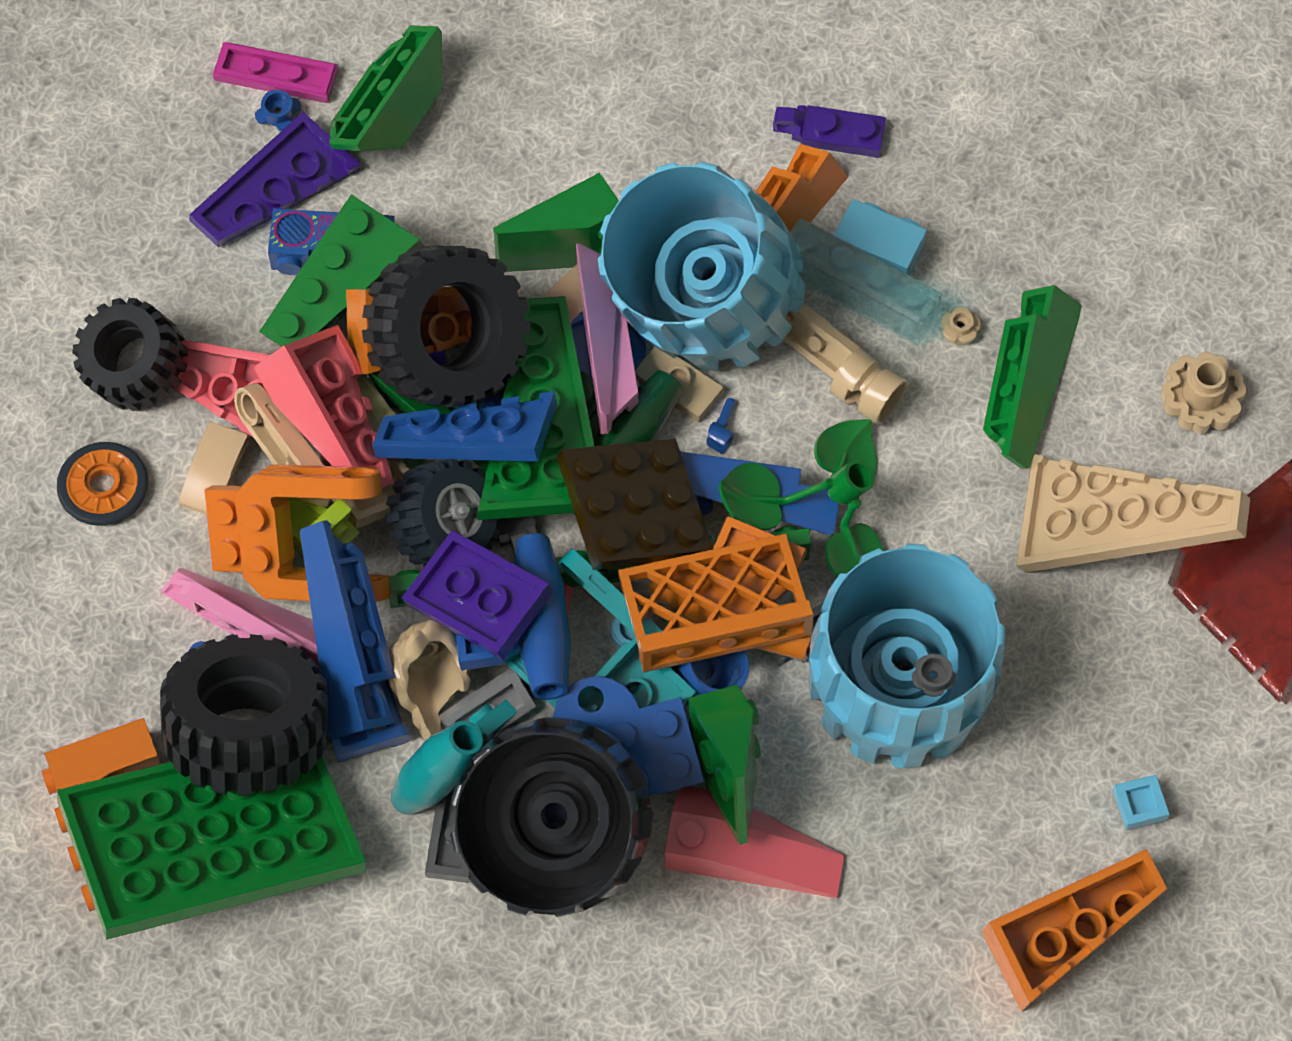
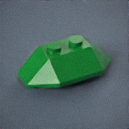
[329,25,442,151]

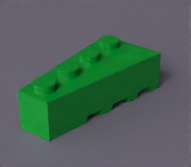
[259,194,424,347]

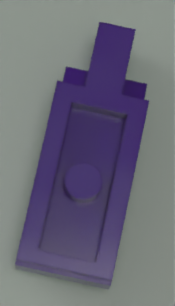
[773,105,886,158]

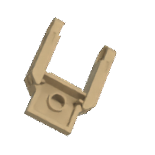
[234,374,409,529]

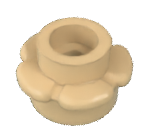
[940,307,981,345]

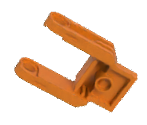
[204,464,391,602]

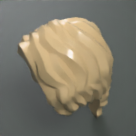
[389,620,471,740]

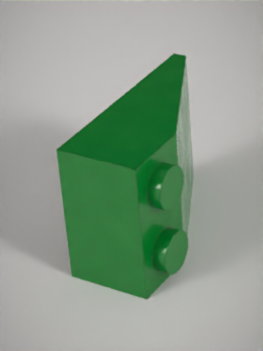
[493,173,619,272]
[688,684,761,845]

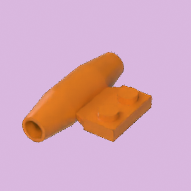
[648,516,814,660]

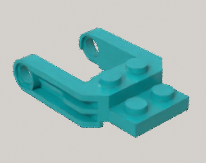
[504,548,698,712]

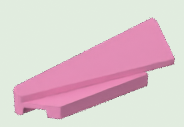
[576,243,639,434]
[161,568,319,667]

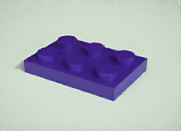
[402,530,554,660]

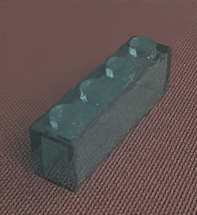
[790,218,942,346]

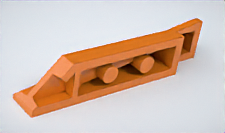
[711,144,848,276]

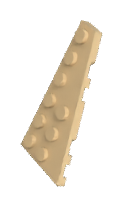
[1016,454,1250,573]

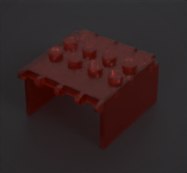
[1168,459,1292,705]

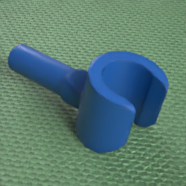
[706,398,736,454]

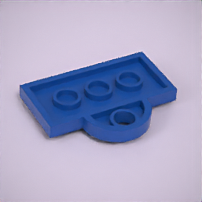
[545,676,705,824]

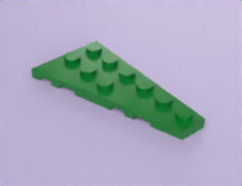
[477,296,594,520]

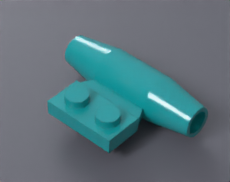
[391,699,518,815]

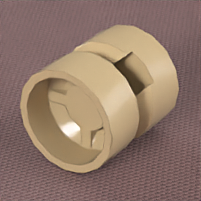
[829,348,908,425]

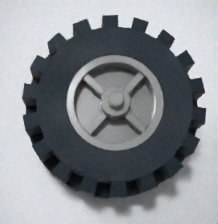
[385,459,503,567]

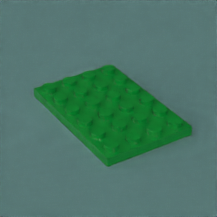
[57,756,366,940]

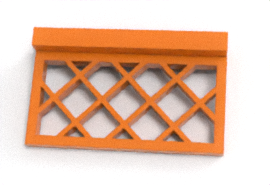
[618,534,813,673]

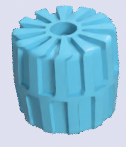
[597,161,806,371]
[809,543,1005,768]

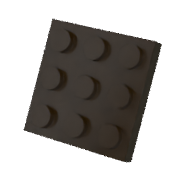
[557,439,713,570]

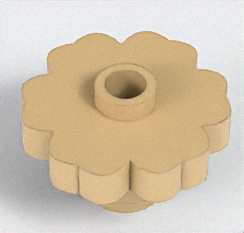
[1160,352,1247,434]

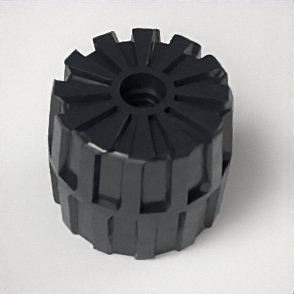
[450,717,654,917]

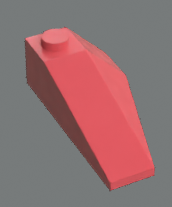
[664,786,844,898]

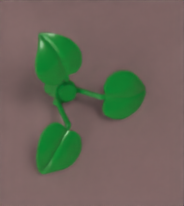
[719,419,884,577]

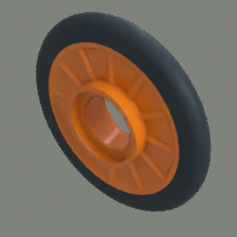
[57,442,149,526]

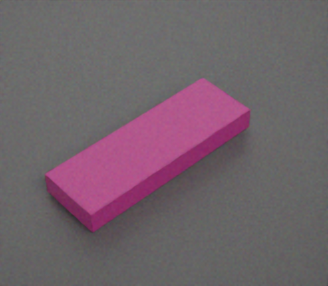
[213,41,338,103]

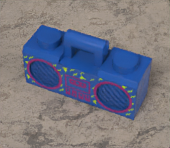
[268,208,395,275]

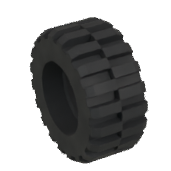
[362,245,531,407]
[160,634,328,796]

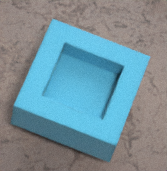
[1112,775,1170,830]

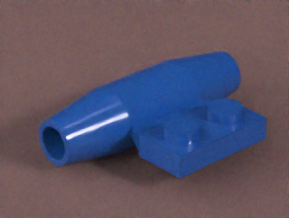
[456,533,571,700]

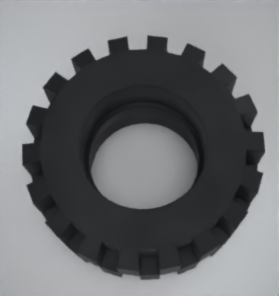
[72,297,188,411]

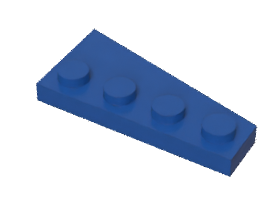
[372,391,558,461]

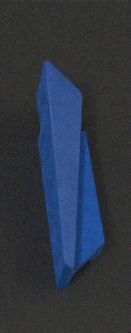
[680,451,839,535]
[300,520,395,739]

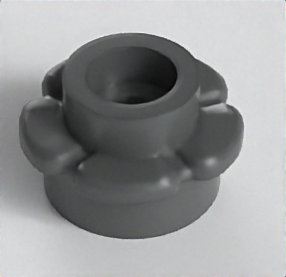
[912,654,956,697]

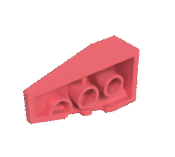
[254,325,394,488]
[172,340,270,437]

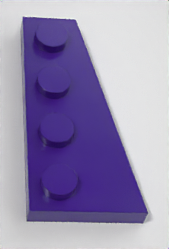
[189,112,361,247]

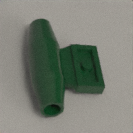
[572,370,684,515]

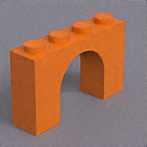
[41,718,160,912]

